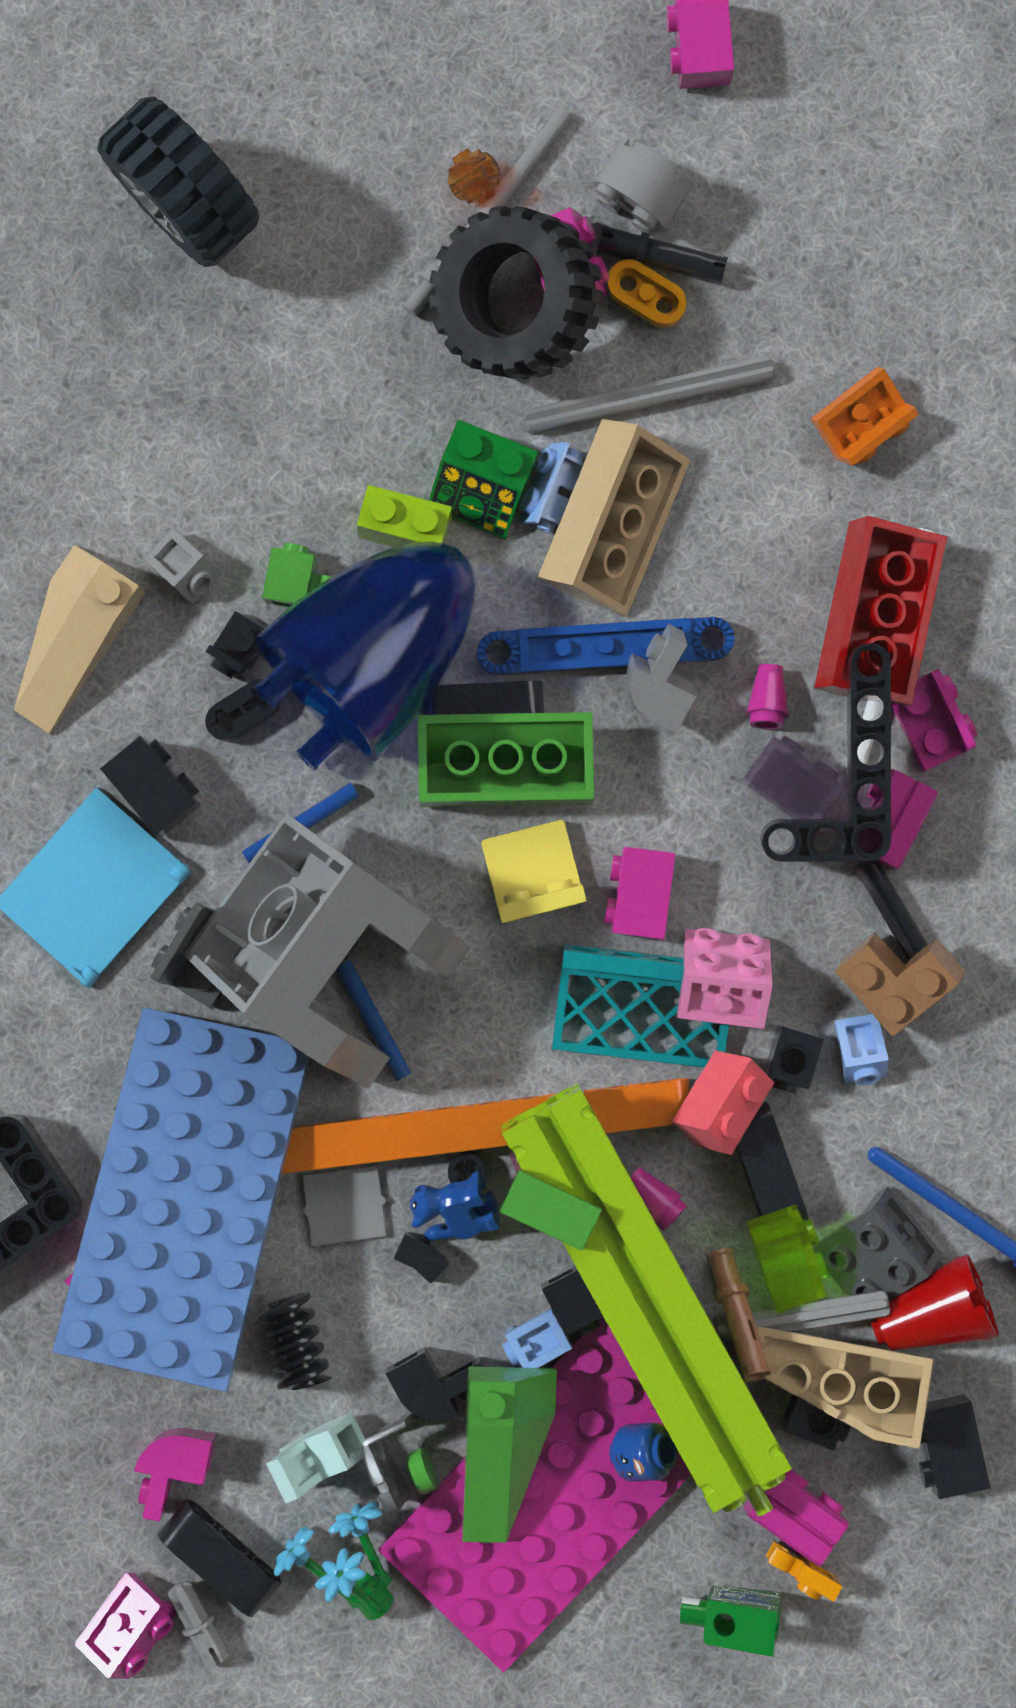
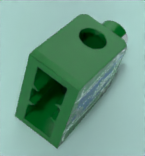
[680,1585,782,1657]

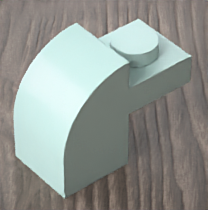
[266,1412,366,1503]

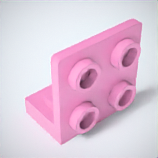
[677,928,773,1029]

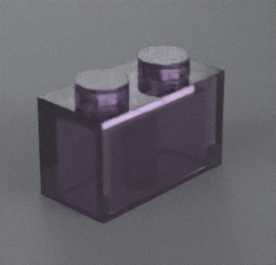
[740,736,845,819]

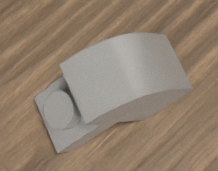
[627,624,697,733]

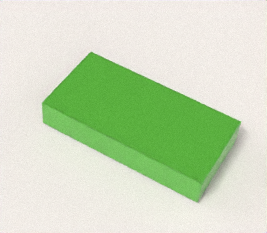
[500,1169,602,1251]

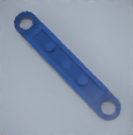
[477,616,735,675]

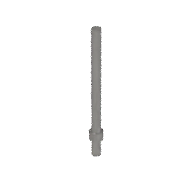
[403,108,572,317]

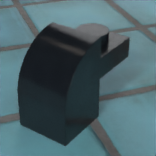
[386,1347,485,1421]

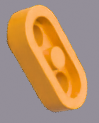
[607,259,687,328]

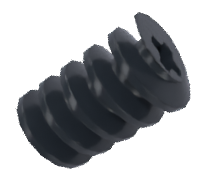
[258,1293,332,1390]

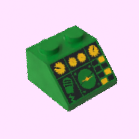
[429,419,538,540]

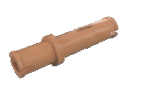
[707,1248,771,1382]

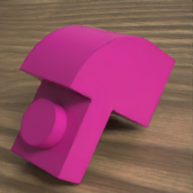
[134,1428,216,1522]

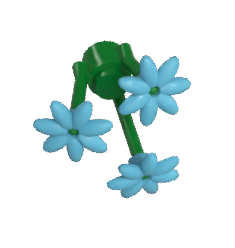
[274,1501,394,1621]

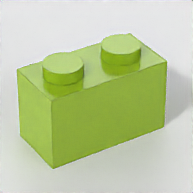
[356,485,452,560]

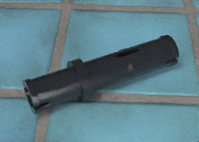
[597,225,728,285]

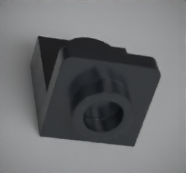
[205,611,273,679]

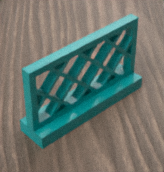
[552,943,729,1067]

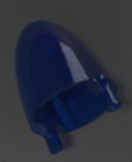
[253,541,475,771]

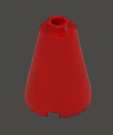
[871,1254,999,1350]

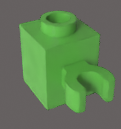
[262,543,343,611]

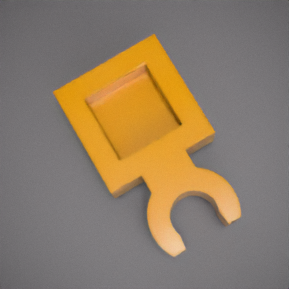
[765,1541,843,1602]

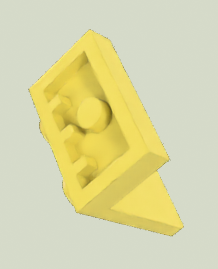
[481,820,587,924]

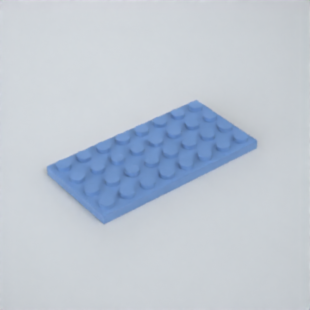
[52,1007,310,1392]

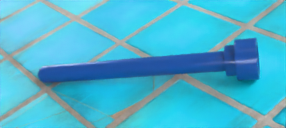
[867,1147,1016,1267]

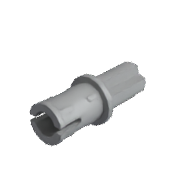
[168,1580,230,1669]

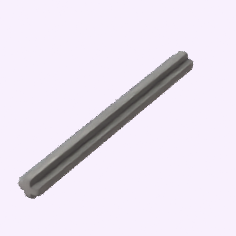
[524,356,775,434]

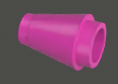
[746,664,789,730]
[630,1167,687,1231]

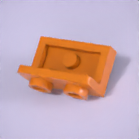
[810,366,919,466]

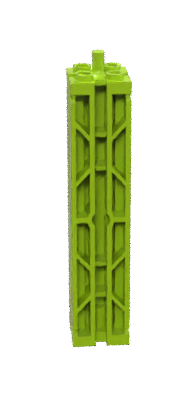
[501,1082,792,1516]

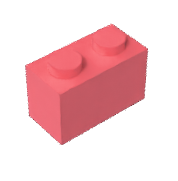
[672,1050,774,1155]

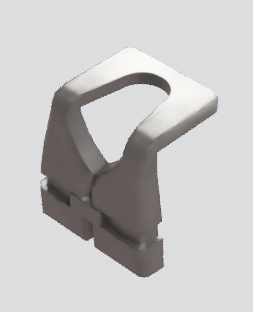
[362,1413,418,1513]

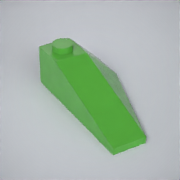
[462,1366,557,1543]

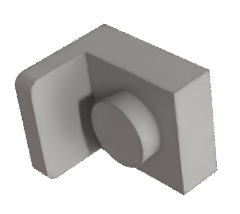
[144,528,221,604]

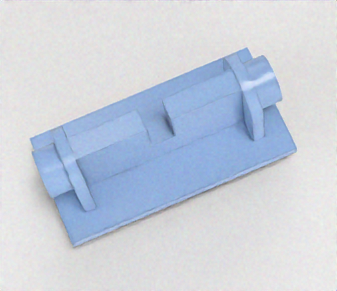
[519,442,584,534]

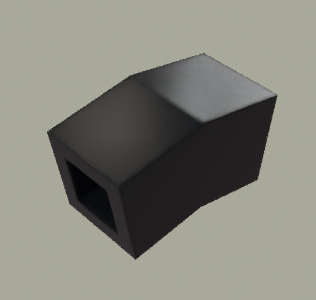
[394,1232,450,1284]

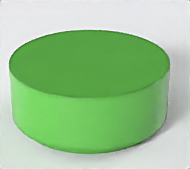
[406,1448,439,1495]

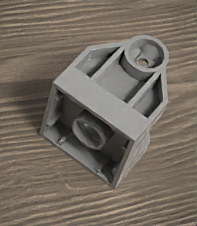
[183,813,471,1089]

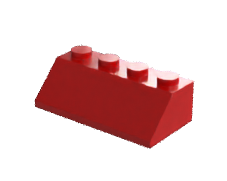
[814,515,948,706]

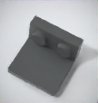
[151,902,223,1009]
[812,1186,943,1301]

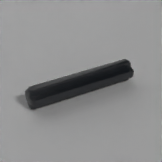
[857,860,928,960]

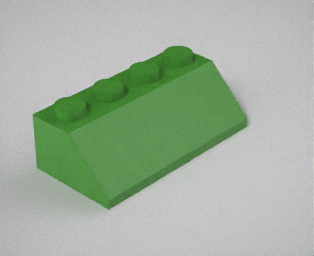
[418,712,594,807]

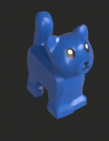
[410,1171,500,1242]

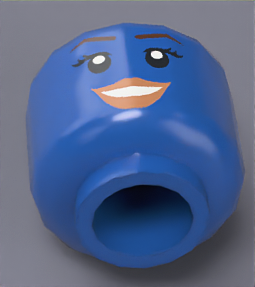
[609,1423,677,1482]

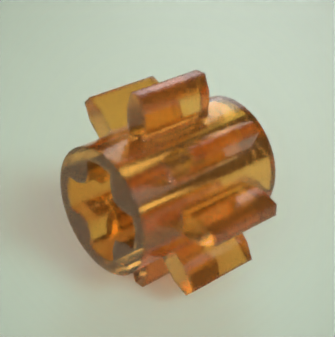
[448,148,501,205]

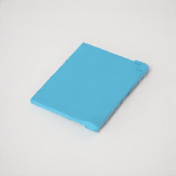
[0,787,192,989]

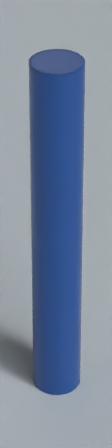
[242,782,360,863]
[336,960,411,1081]

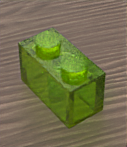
[746,1204,829,1314]

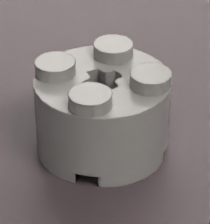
[593,137,693,237]

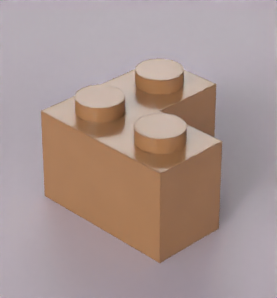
[835,932,965,1037]

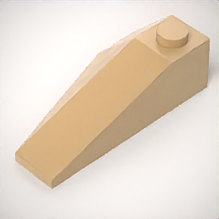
[14,545,146,734]
[757,1326,935,1449]

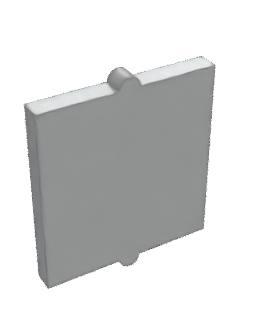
[302,1165,387,1246]

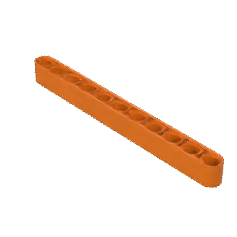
[282,1078,691,1174]

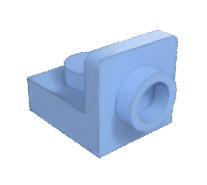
[834,1014,889,1086]
[502,1308,572,1368]

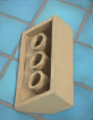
[538,419,690,617]

